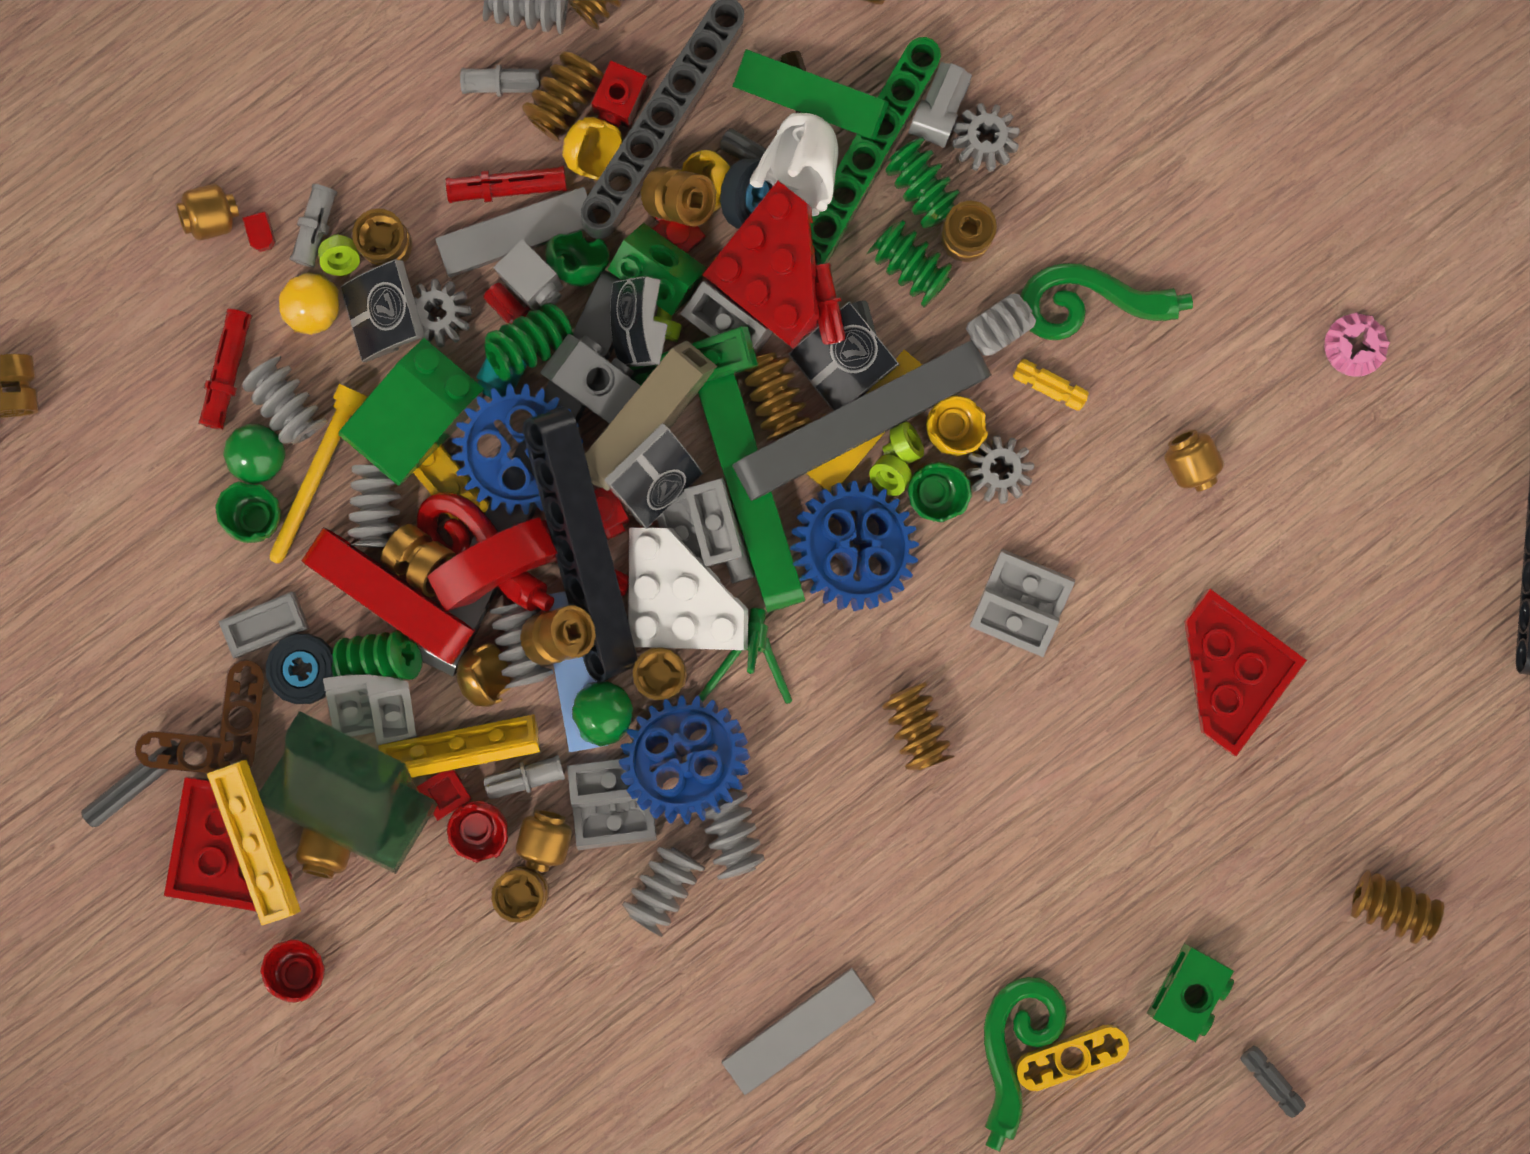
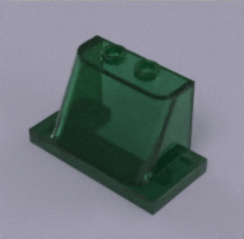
[259,711,437,874]

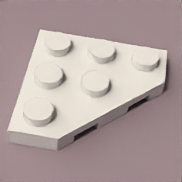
[629,527,748,650]

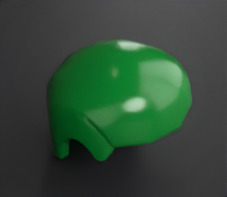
[546,230,611,287]
[223,424,286,484]
[907,462,972,523]
[215,481,282,543]
[572,681,633,746]

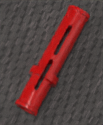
[445,165,567,204]
[198,309,252,430]

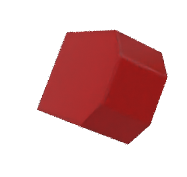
[242,211,276,252]

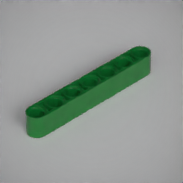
[811,37,941,265]
[698,374,805,613]

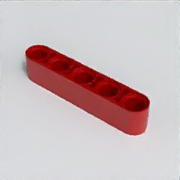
[301,527,475,665]

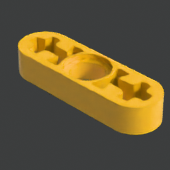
[1015,1025,1129,1091]

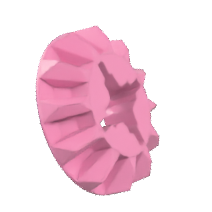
[1324,312,1390,377]

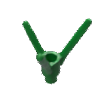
[699,608,792,704]

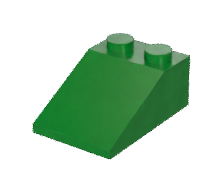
[338,338,484,486]

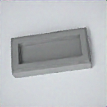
[218,592,310,658]

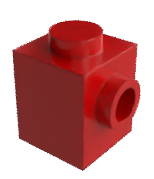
[591,60,649,128]
[594,488,631,540]

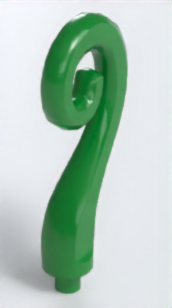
[1020,263,1193,341]
[984,977,1067,1152]

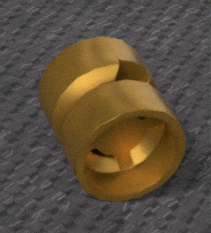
[641,166,716,226]
[941,200,997,262]
[352,208,412,267]
[0,354,38,418]
[381,524,456,597]
[520,606,596,665]
[633,648,687,700]
[491,865,549,923]

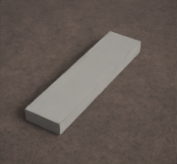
[435,187,598,278]
[722,967,876,1095]

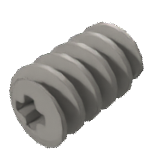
[483,0,568,35]
[242,356,328,444]
[348,465,401,548]
[489,604,554,689]
[705,791,765,880]
[622,847,705,937]

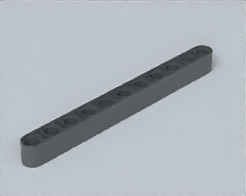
[420,270,621,677]

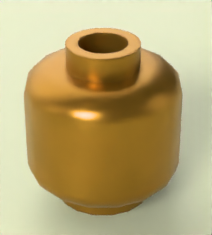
[176,184,239,241]
[1164,430,1224,492]
[516,810,572,872]
[296,817,354,879]

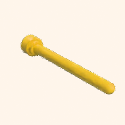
[269,384,368,563]

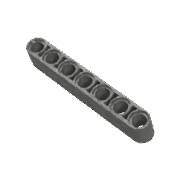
[581,0,744,239]
[732,340,992,501]

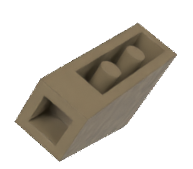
[585,340,717,491]

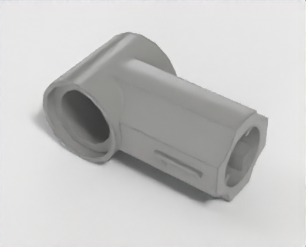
[908,62,972,148]

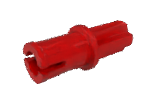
[814,263,846,345]
[483,282,536,354]

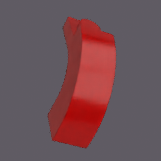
[427,517,558,612]

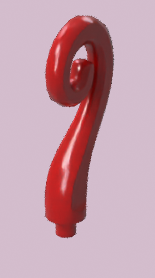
[417,492,555,611]

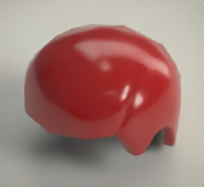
[447,801,508,863]
[260,939,326,1003]

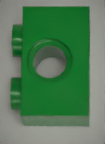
[607,223,707,316]
[1147,943,1234,1042]

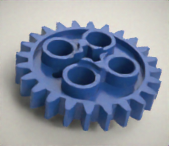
[452,384,583,515]
[790,481,919,611]
[619,695,750,824]

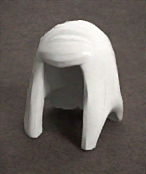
[750,113,838,216]

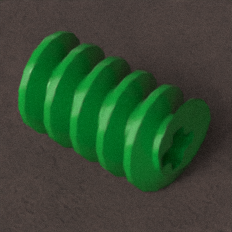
[886,137,960,228]
[867,220,953,308]
[485,303,574,382]
[332,630,423,680]

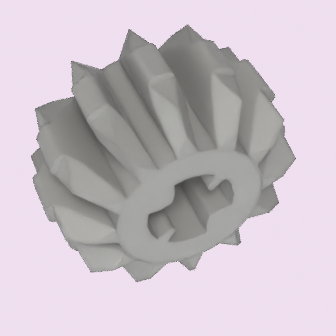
[952,103,1020,172]
[413,279,473,347]
[966,294,1036,356]
[966,436,1034,504]

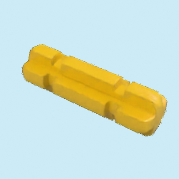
[1013,359,1089,410]

